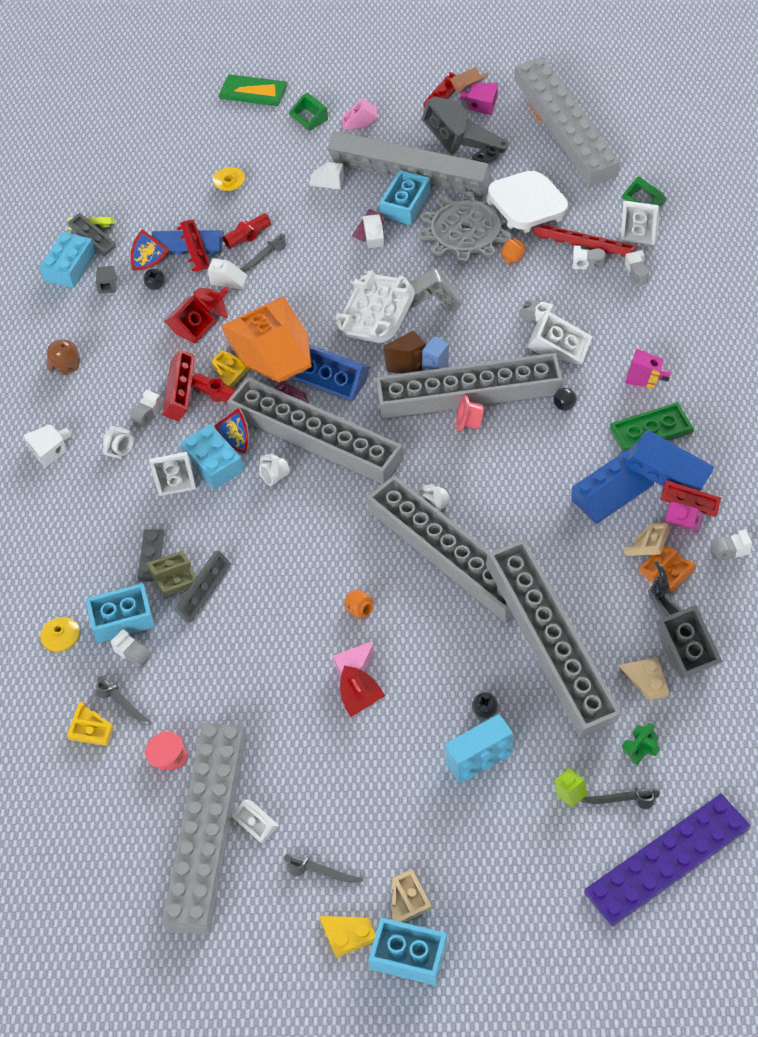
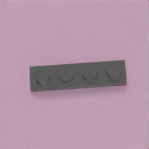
[174,550,231,623]

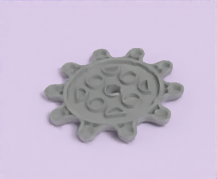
[419,191,512,263]

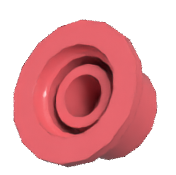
[456,395,483,432]

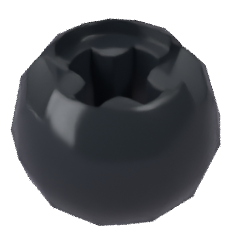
[143,269,165,290]
[553,388,577,411]
[472,692,498,719]

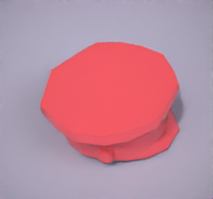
[144,731,188,771]

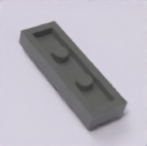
[68,213,116,256]
[137,529,164,581]

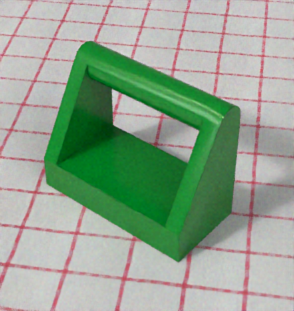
[289,92,328,130]
[622,176,667,207]

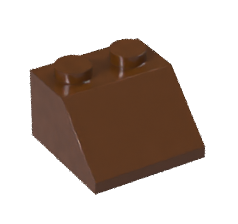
[384,330,426,374]

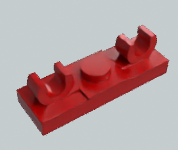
[423,72,456,108]
[177,219,210,272]
[660,481,721,517]

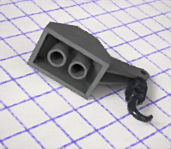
[421,97,509,163]
[648,561,723,679]

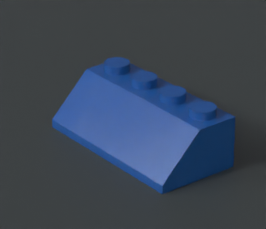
[152,230,224,255]
[290,344,370,401]
[624,430,714,491]
[571,448,654,524]

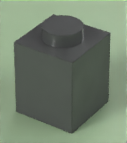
[96,266,117,294]

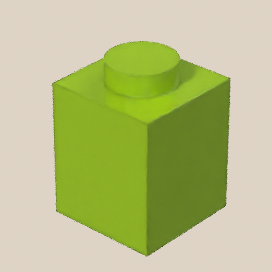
[554,768,587,808]

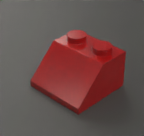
[164,295,217,343]

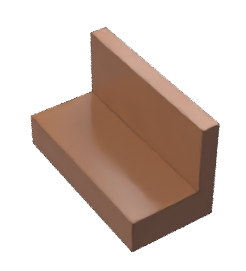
[450,67,489,93]

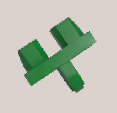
[621,723,660,765]

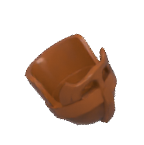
[46,339,80,375]

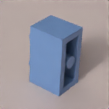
[422,336,449,371]

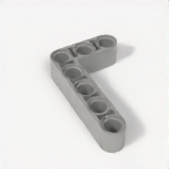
[408,269,461,311]

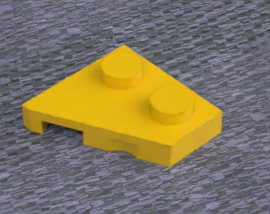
[211,350,250,388]
[67,702,114,746]

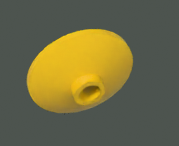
[213,167,245,191]
[40,617,80,652]

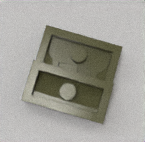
[147,551,197,598]

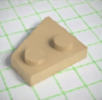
[623,523,671,556]
[619,657,669,700]
[392,869,432,923]

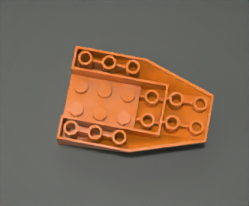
[221,296,312,382]

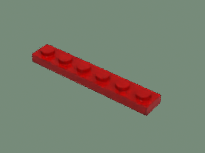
[534,224,637,257]

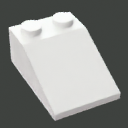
[621,201,659,245]
[527,311,593,365]
[149,452,196,496]

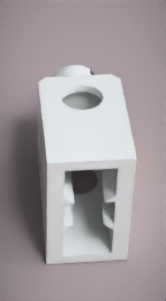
[23,425,71,468]

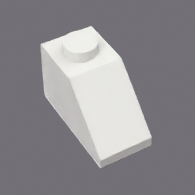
[309,162,344,190]
[363,214,384,249]
[208,258,248,290]

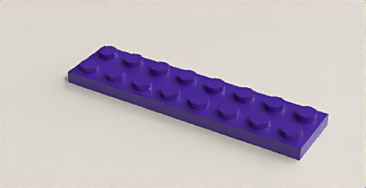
[584,793,751,927]

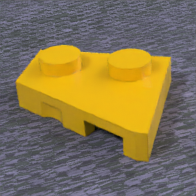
[319,916,376,958]

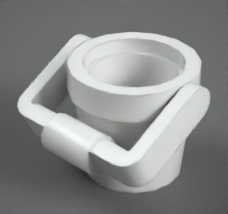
[102,426,134,459]
[259,454,290,486]
[418,484,450,511]

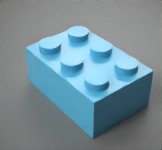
[379,170,431,225]
[39,232,96,288]
[180,424,244,490]
[86,583,155,643]
[445,714,513,783]
[368,917,448,986]

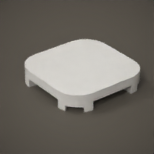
[487,171,568,233]
[335,271,415,343]

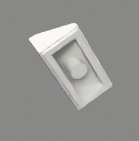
[232,799,279,843]

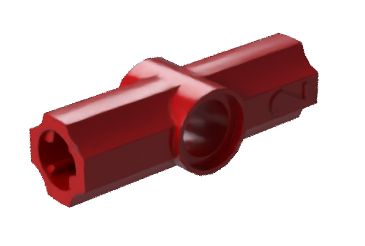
[222,213,271,249]
[191,373,236,403]

